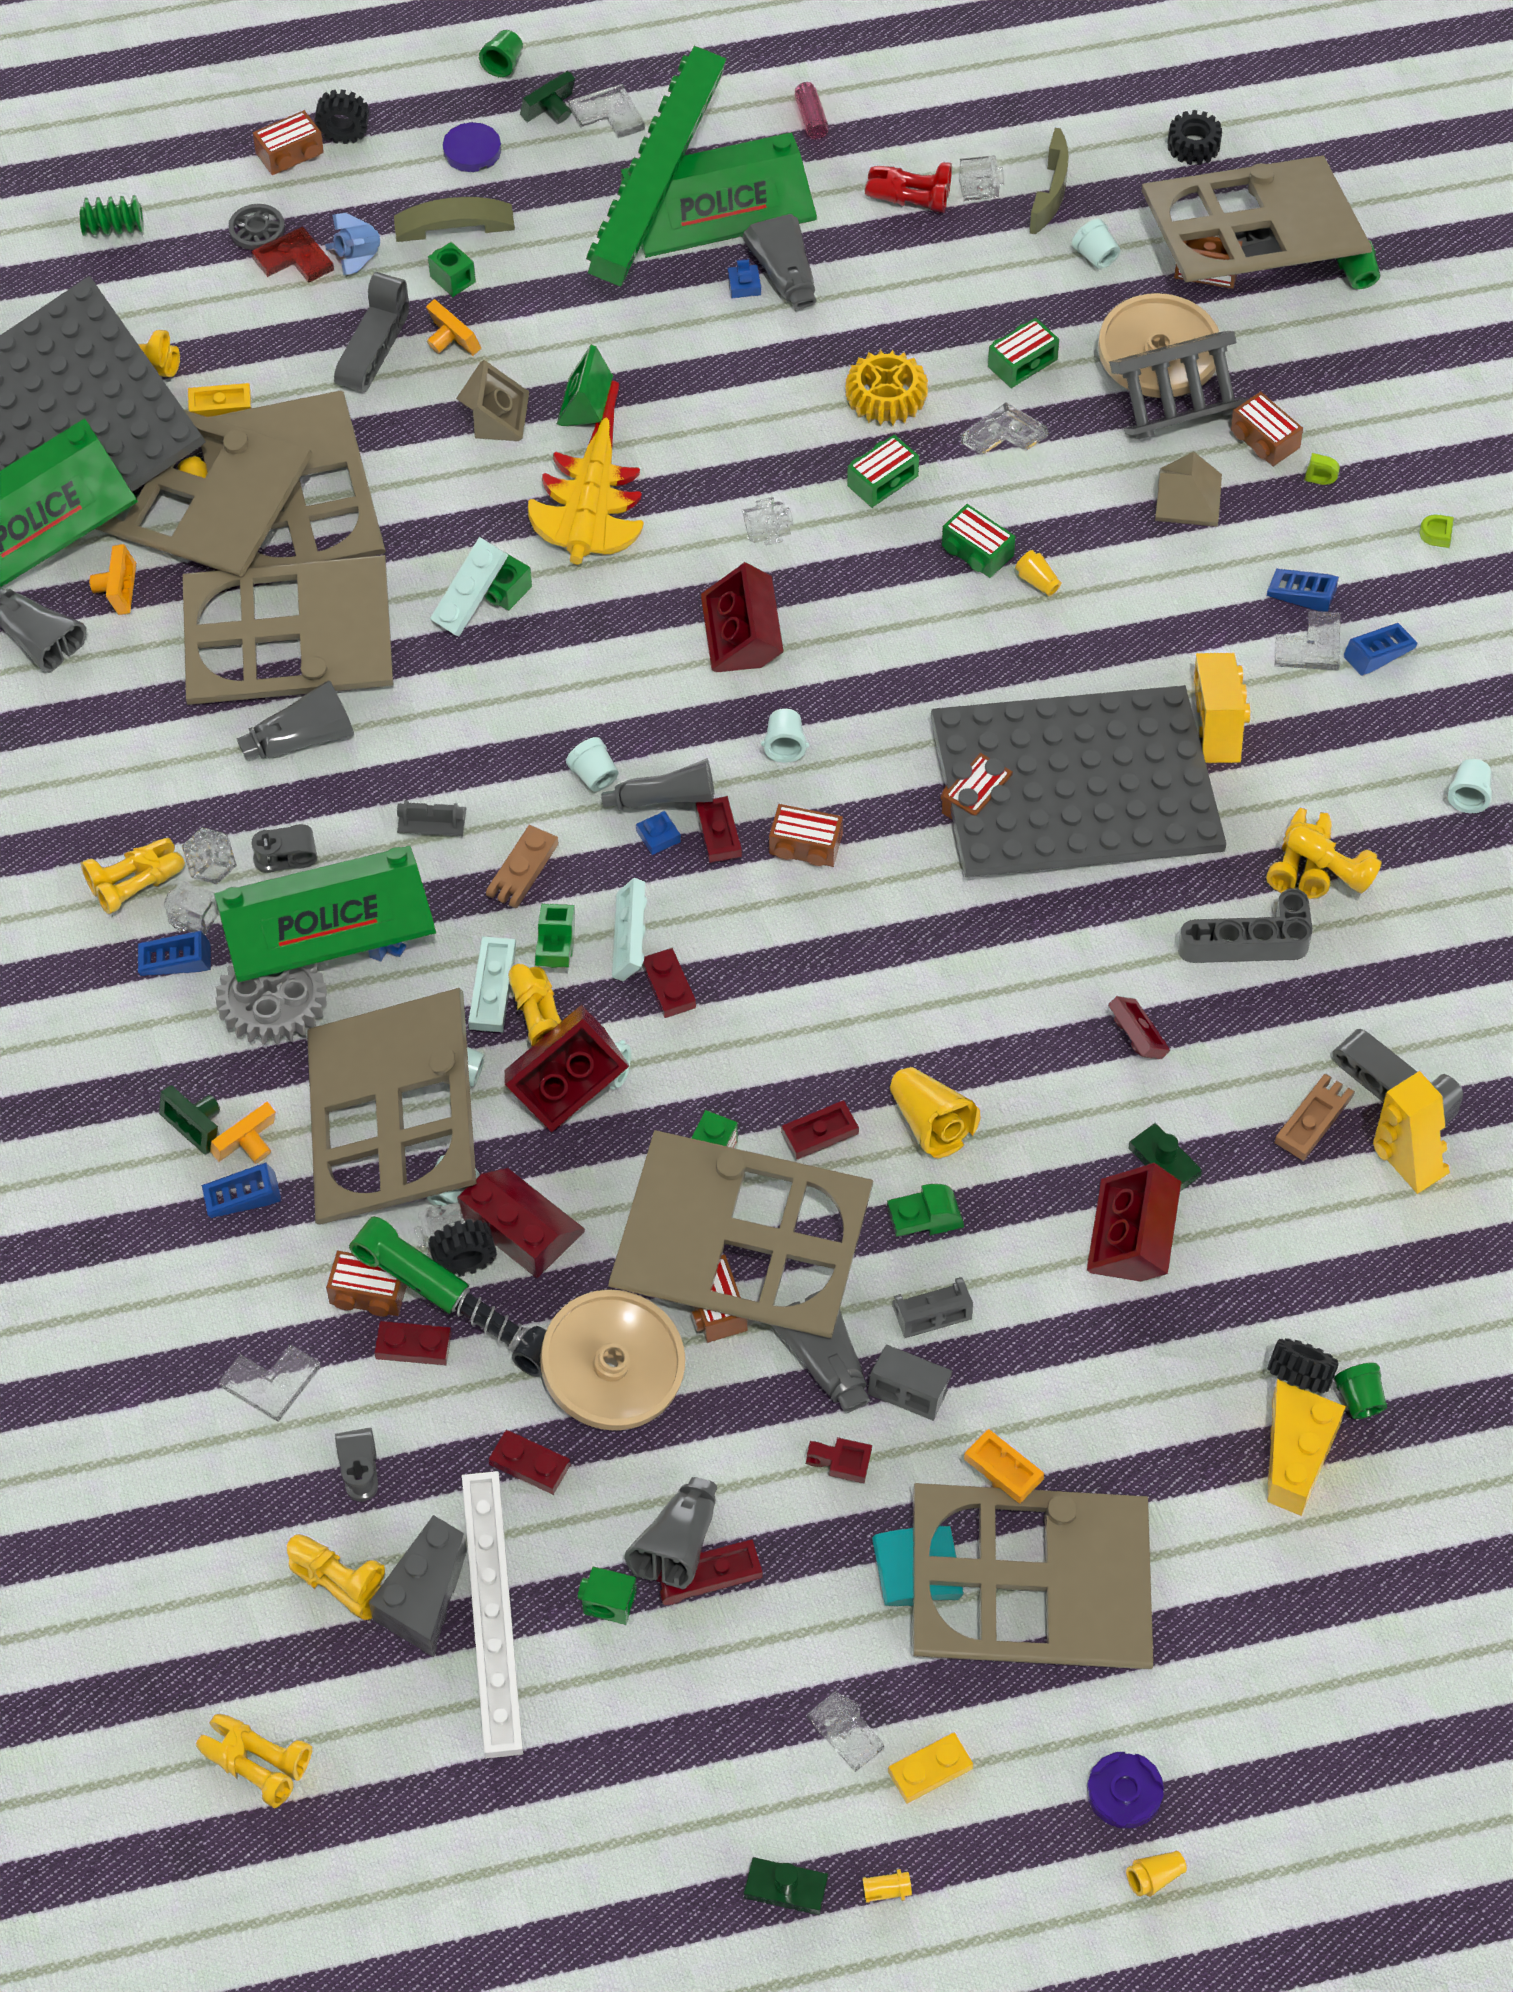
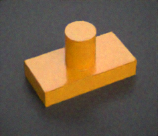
[426,299,481,356]
[89,544,137,615]
[210,1102,276,1164]
[964,1429,1044,1504]

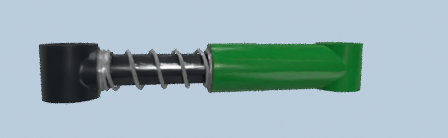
[349,1216,547,1377]

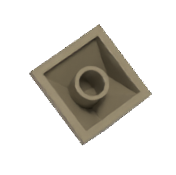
[456,360,529,441]
[1155,451,1222,527]

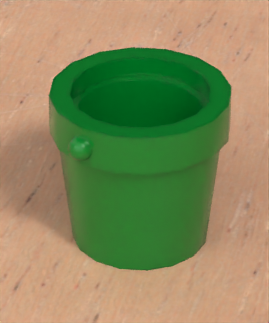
[479,30,523,78]
[1336,240,1381,289]
[1334,1363,1387,1419]

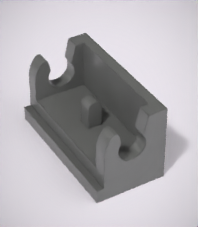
[892,1277,973,1339]
[867,1344,953,1421]

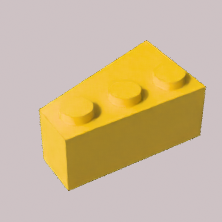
[1194,653,1250,763]
[1373,1071,1450,1194]
[1267,1379,1346,1516]

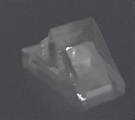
[806,1691,884,1772]

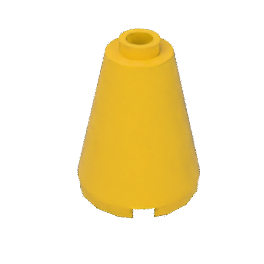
[890,1067,981,1158]

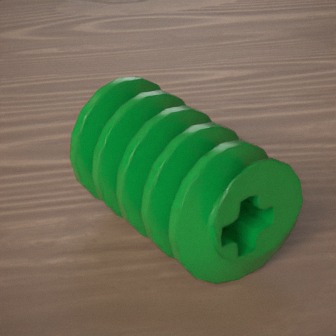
[79,195,144,236]

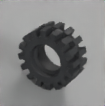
[314,89,369,144]
[1167,110,1222,165]
[428,1219,497,1277]
[1267,1338,1339,1393]

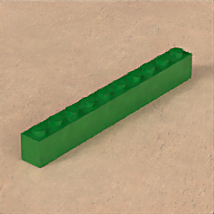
[586,45,727,287]

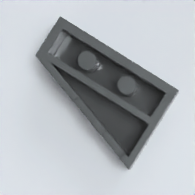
[369,1515,467,1657]

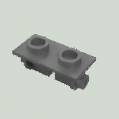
[397,800,467,836]

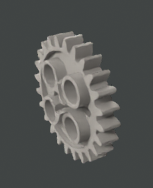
[215,964,327,1045]

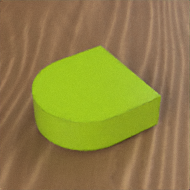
[1304,453,1340,485]
[1419,514,1454,548]

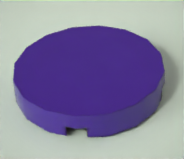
[442,122,502,172]
[1087,1752,1164,1828]

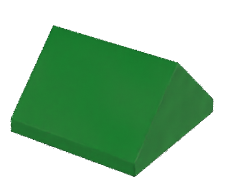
[556,344,613,426]

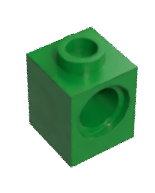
[428,242,476,297]
[484,552,532,611]
[578,1566,637,1625]

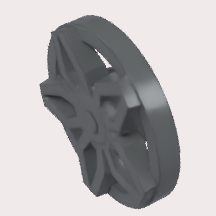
[228,204,285,251]

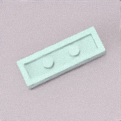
[430,537,508,637]
[612,878,647,982]
[468,936,516,1032]

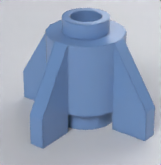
[325,213,380,275]

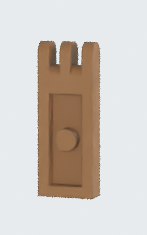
[486,825,559,908]
[1275,1074,1355,1161]

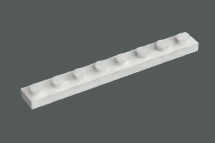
[462,1471,523,1759]

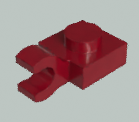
[805,1437,873,1484]

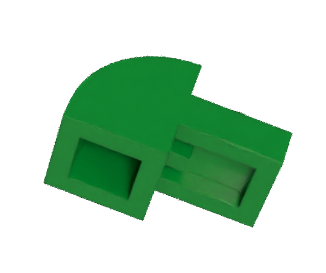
[535,903,575,968]
[887,1184,964,1237]

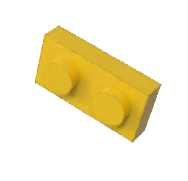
[188,383,251,417]
[888,1732,973,1804]

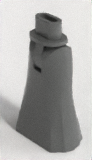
[742,214,816,309]
[0,587,87,673]
[236,681,354,760]
[601,758,715,810]
[772,1290,870,1413]
[624,1477,717,1589]

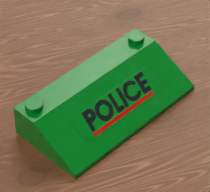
[621,132,817,258]
[0,418,138,587]
[214,845,436,983]

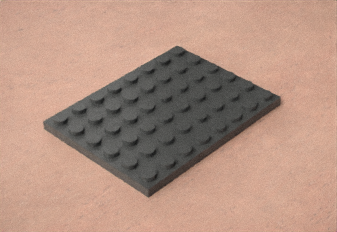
[0,275,206,492]
[930,685,1227,877]

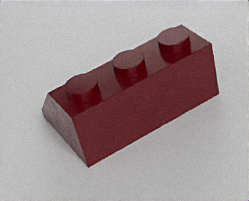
[701,562,784,672]
[504,1004,629,1132]
[1087,1163,1181,1282]
[457,1168,585,1278]

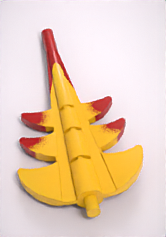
[528,381,644,565]

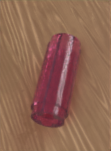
[795,82,828,139]

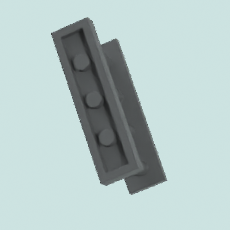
[1109,331,1249,439]

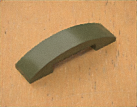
[1030,127,1069,234]
[394,197,515,242]

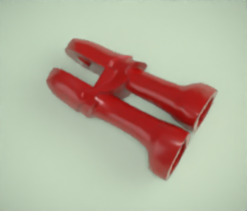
[864,162,952,213]

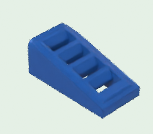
[1266,568,1339,614]
[1344,623,1418,676]
[138,931,211,976]
[201,1162,281,1218]

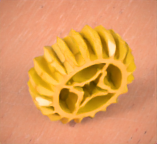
[845,349,928,426]

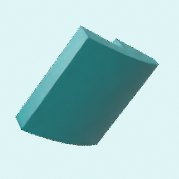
[872,1526,964,1606]

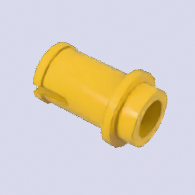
[862,1869,912,1903]

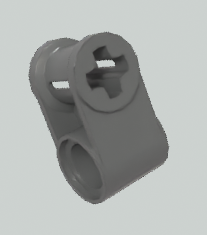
[251,824,318,873]
[335,1427,378,1502]

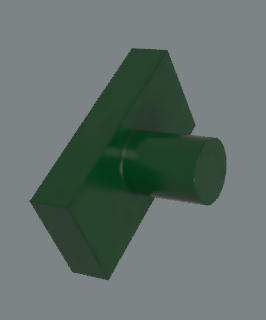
[520,70,575,123]
[159,1085,220,1155]
[1128,1123,1202,1192]
[744,1857,828,1916]

